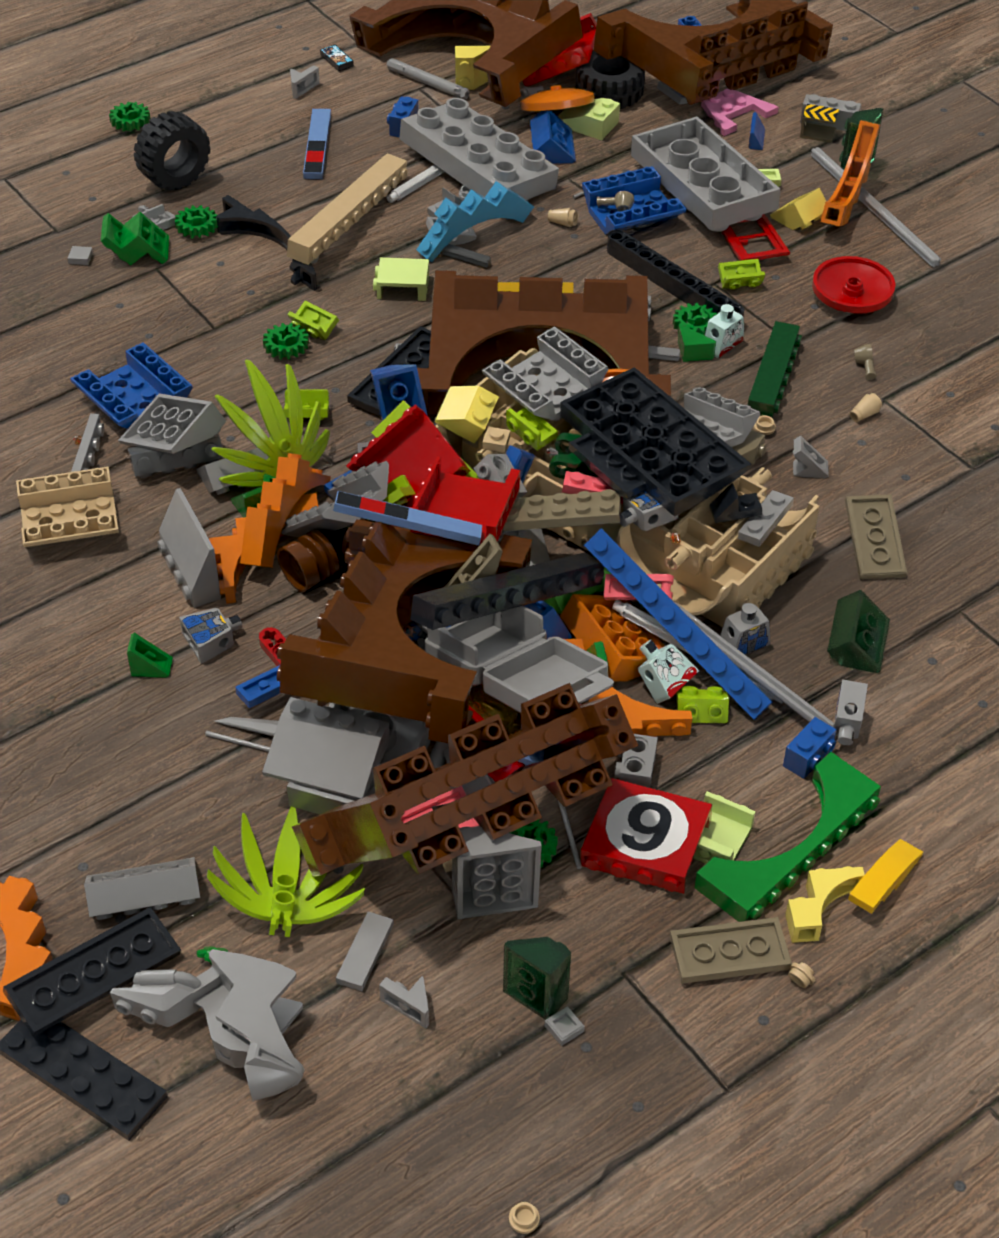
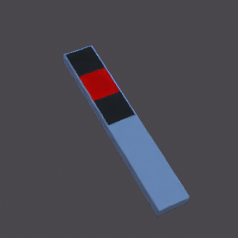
[303,109,331,179]
[333,491,482,545]

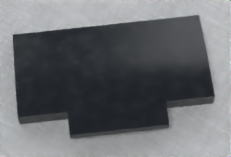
[560,367,752,517]

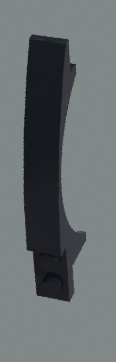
[216,195,317,291]

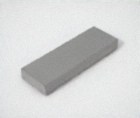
[336,912,394,991]

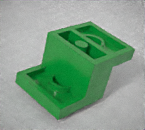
[100,212,169,266]

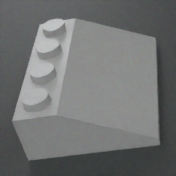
[118,394,226,454]
[157,488,221,608]
[262,697,390,800]
[452,826,542,919]

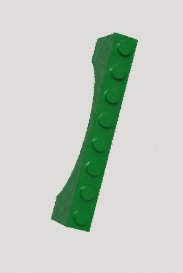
[695,752,881,922]

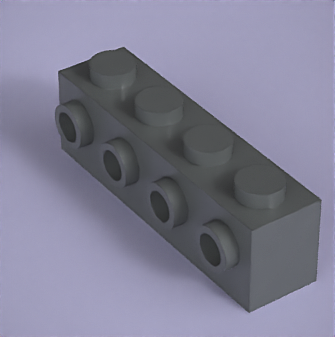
[128,434,224,478]

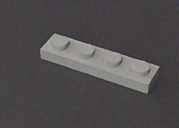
[71,413,104,472]

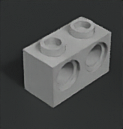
[474,454,527,498]
[615,734,658,788]

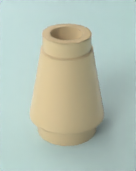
[548,207,578,227]
[849,393,882,422]

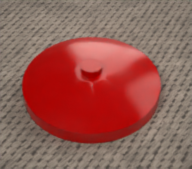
[812,256,896,313]

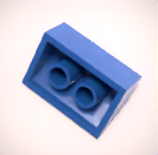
[530,110,576,164]
[370,365,428,421]

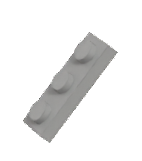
[738,490,794,547]

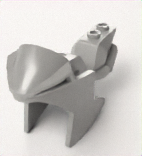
[110,949,305,1101]

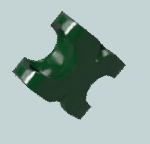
[549,433,599,479]

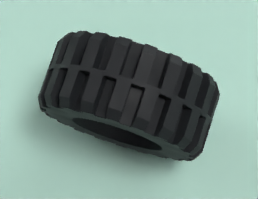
[575,50,645,109]
[134,111,211,191]

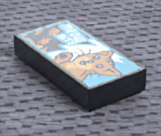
[320,45,354,71]

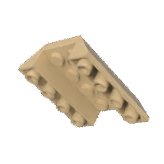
[16,467,119,548]

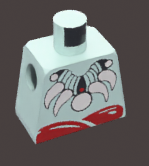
[705,304,744,358]
[638,640,699,704]

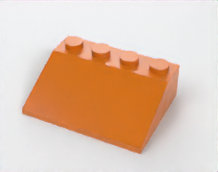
[560,594,665,681]

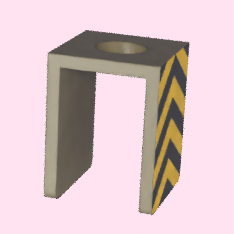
[800,104,839,143]

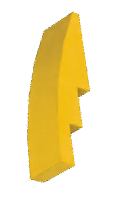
[848,839,923,914]

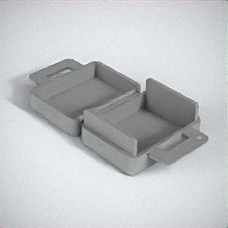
[422,606,614,713]

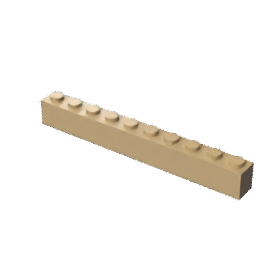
[287,153,408,265]

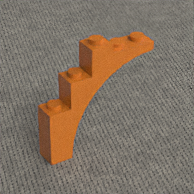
[820,120,880,227]
[240,453,331,568]
[209,493,319,604]
[564,639,692,737]
[0,875,53,1021]

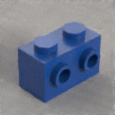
[387,97,419,137]
[783,717,837,779]

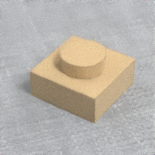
[482,427,511,452]

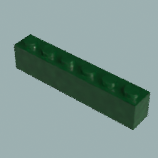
[748,321,802,418]

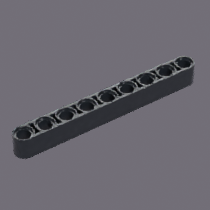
[607,229,745,318]

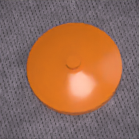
[520,85,595,111]

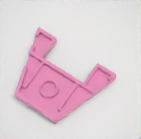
[701,89,779,136]

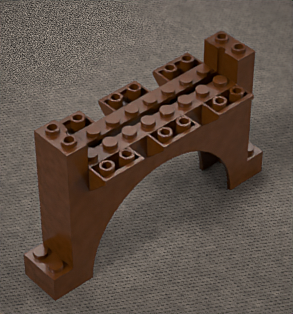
[349,0,583,107]
[593,0,833,105]
[417,270,671,417]
[277,519,532,743]
[292,683,639,877]

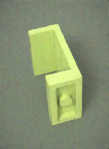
[373,257,429,301]
[693,791,756,864]

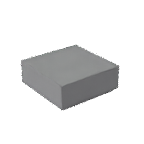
[68,246,93,265]
[544,1006,585,1046]

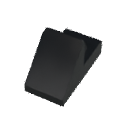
[709,483,762,523]

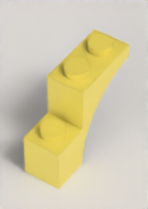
[785,866,865,943]

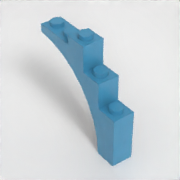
[416,181,534,262]

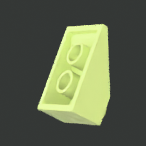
[558,98,620,140]

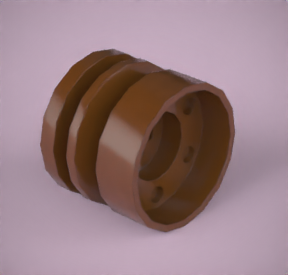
[277,529,340,592]

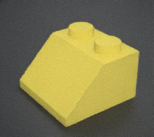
[455,46,490,90]
[770,188,826,230]
[434,386,499,444]

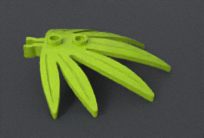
[211,360,330,487]
[207,806,365,937]

